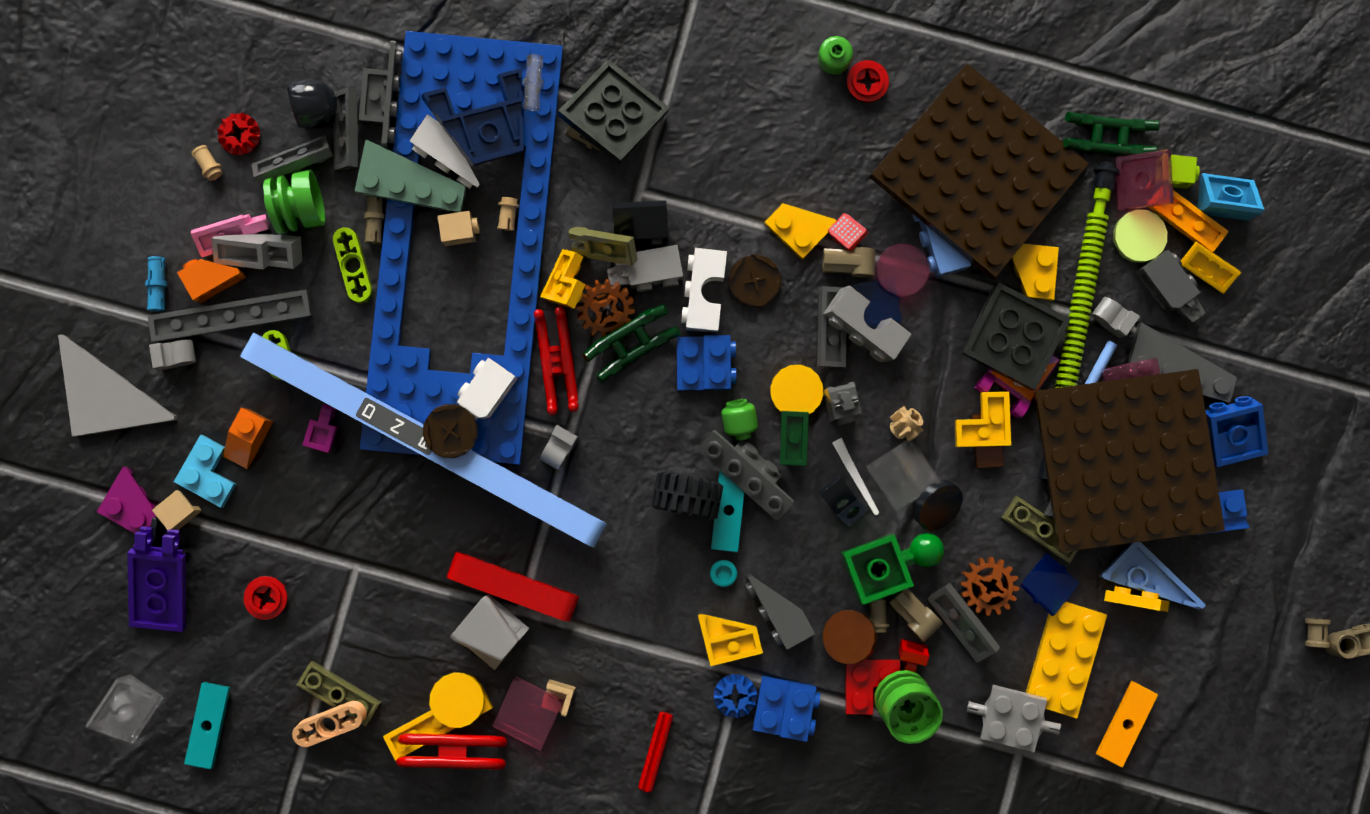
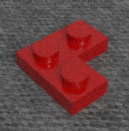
[845,659,900,715]

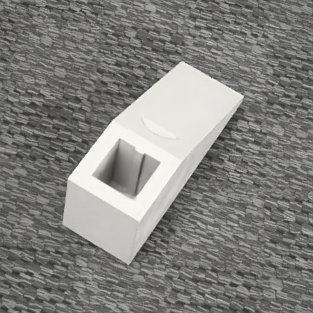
[410,114,480,189]

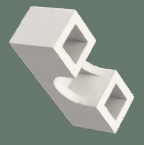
[681,248,727,334]

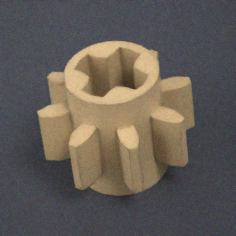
[890,406,923,441]

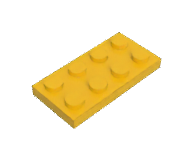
[1025,598,1107,718]

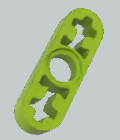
[333,227,373,304]

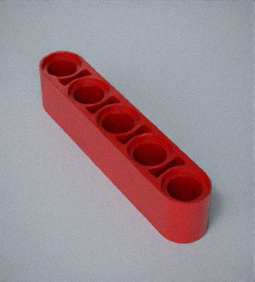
[446,552,579,622]

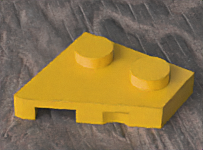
[764,203,836,260]
[1012,244,1059,301]
[1104,586,1170,612]
[698,614,763,666]

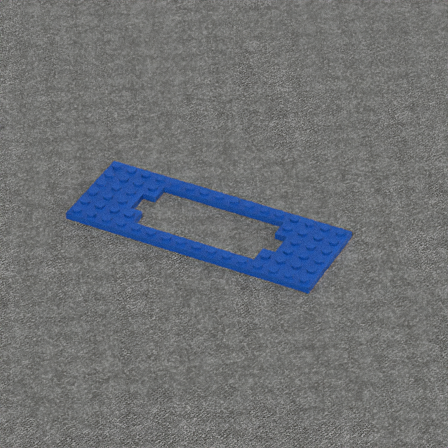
[360,31,564,465]

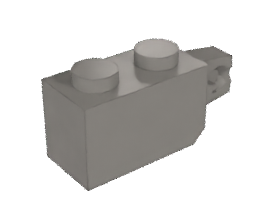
[607,245,683,292]

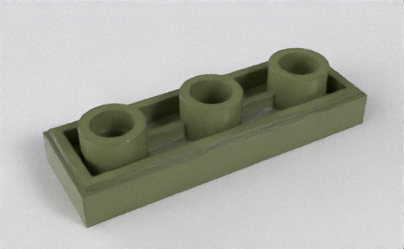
[1001,496,1078,563]
[297,661,381,727]

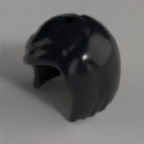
[287,79,337,129]

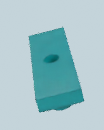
[711,470,744,552]
[184,682,231,769]

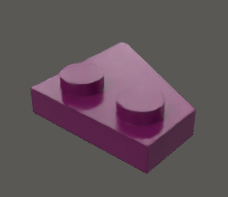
[97,467,157,533]

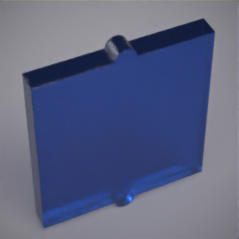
[848,277,902,326]
[1020,553,1080,616]

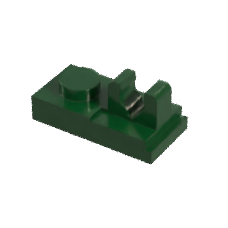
[779,411,809,466]

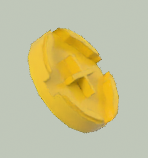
[770,365,823,414]
[429,672,485,728]

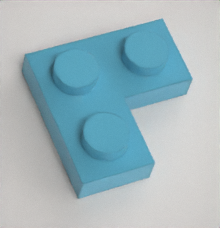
[174,435,237,508]

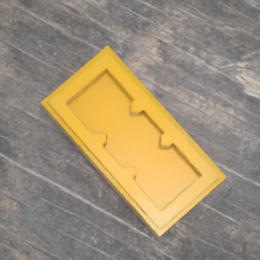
[1181,241,1241,294]

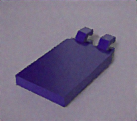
[127,526,186,632]

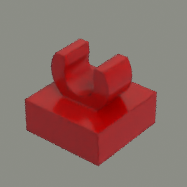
[898,639,929,672]

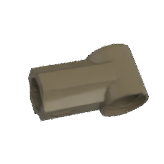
[822,247,876,278]
[889,588,943,643]

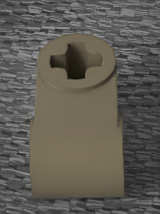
[1325,623,1370,659]

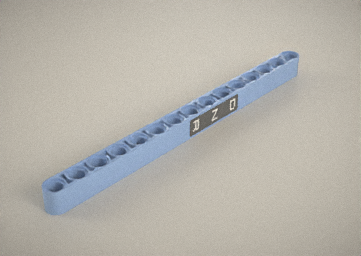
[240,333,607,548]

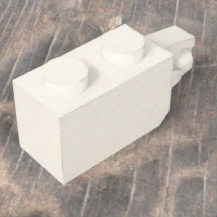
[457,358,518,420]

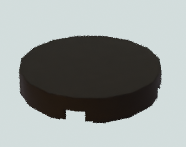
[728,254,781,308]
[423,404,478,458]

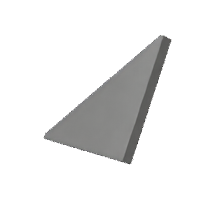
[58,335,177,437]

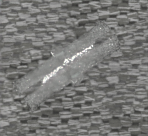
[522,54,544,111]

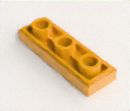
[1096,681,1158,768]

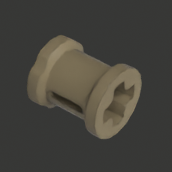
[1305,618,1331,648]

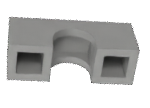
[823,285,911,362]

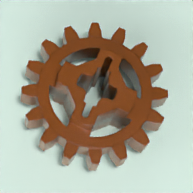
[576,279,635,337]
[959,557,1019,616]

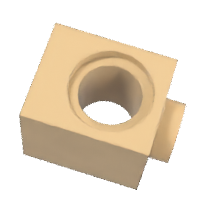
[438,211,480,246]

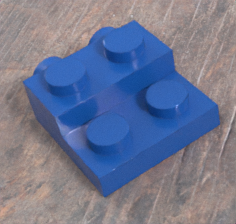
[677,335,736,391]
[1205,396,1269,467]
[752,675,820,742]

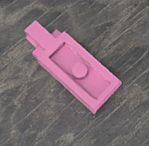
[191,214,269,257]

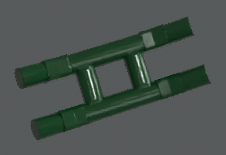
[1063,111,1160,157]
[582,304,681,384]

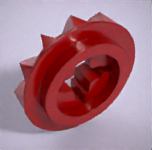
[846,60,889,103]
[217,113,260,155]
[244,576,288,620]

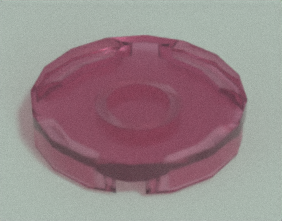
[876,244,929,297]

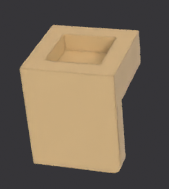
[152,490,202,530]
[541,680,576,717]

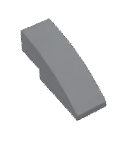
[211,234,302,270]

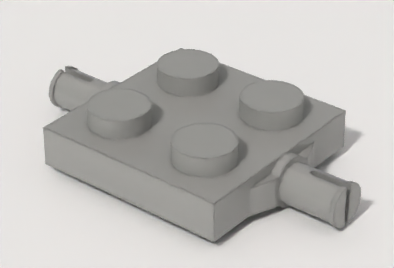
[966,685,1061,752]

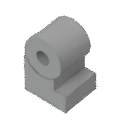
[1091,297,1140,338]
[149,340,196,371]
[540,425,579,470]

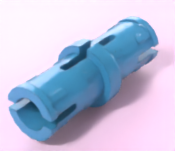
[145,256,168,312]

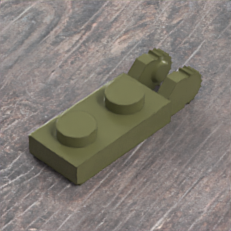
[568,227,637,265]

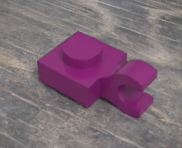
[303,404,338,453]

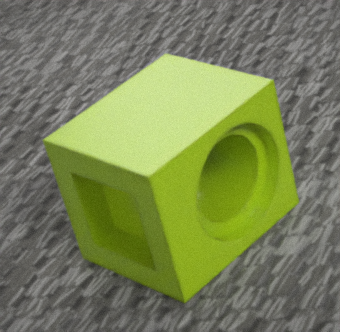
[1155,154,1200,189]

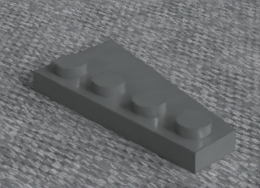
[1125,322,1237,404]

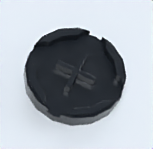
[914,480,963,531]

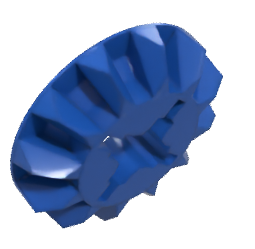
[714,674,757,718]

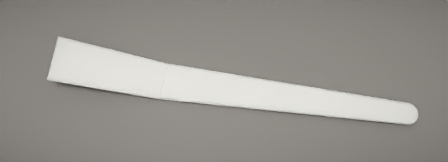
[833,438,879,515]

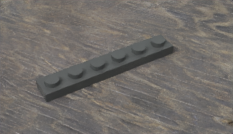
[148,289,313,343]

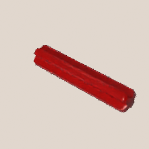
[638,712,673,792]

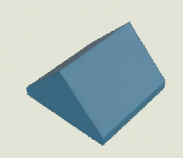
[1197,173,1264,221]

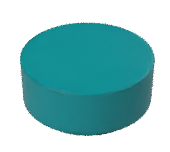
[710,560,737,587]

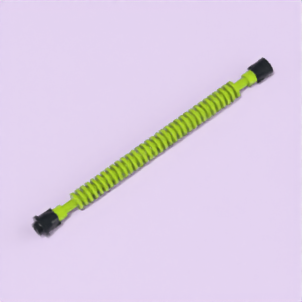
[1038,162,1121,481]

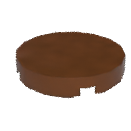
[823,610,877,664]

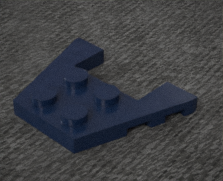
[421,68,524,167]

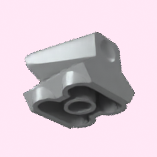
[450,594,529,670]

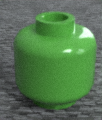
[817,36,853,75]
[721,399,758,440]

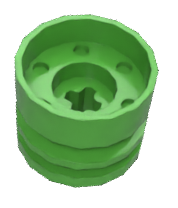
[263,170,326,235]
[874,670,943,744]

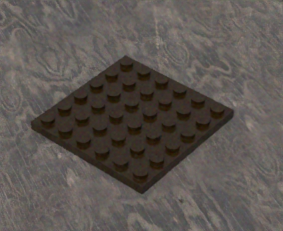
[869,63,1089,280]
[1034,369,1225,552]

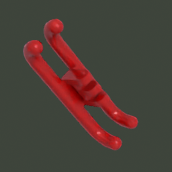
[534,306,579,415]
[396,733,507,770]

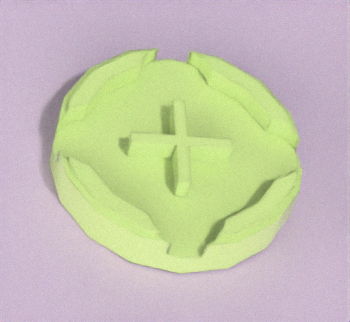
[1113,209,1168,263]

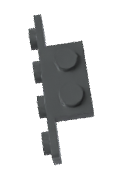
[359,41,402,150]
[698,430,794,520]

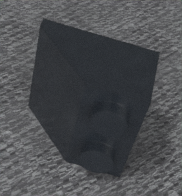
[612,200,668,248]

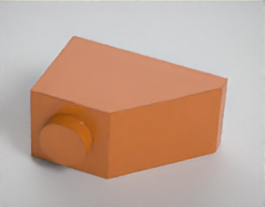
[177,259,247,304]
[223,407,273,469]

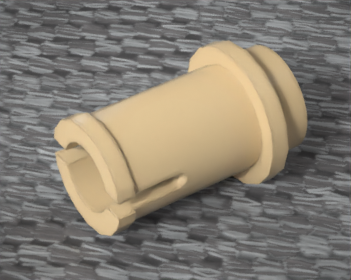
[192,145,223,181]
[497,197,519,231]

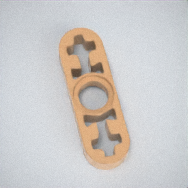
[292,701,367,747]

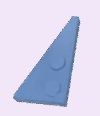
[1099,542,1206,609]

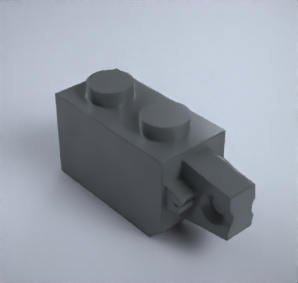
[1135,250,1205,324]
[823,382,862,426]

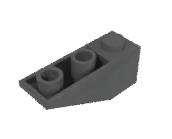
[745,575,815,649]

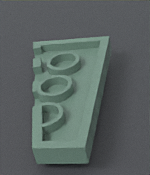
[355,140,467,213]

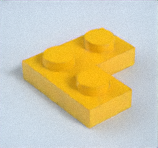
[540,249,586,309]
[954,392,1011,447]

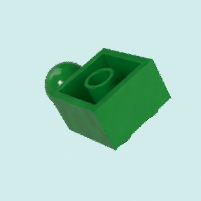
[840,533,944,605]

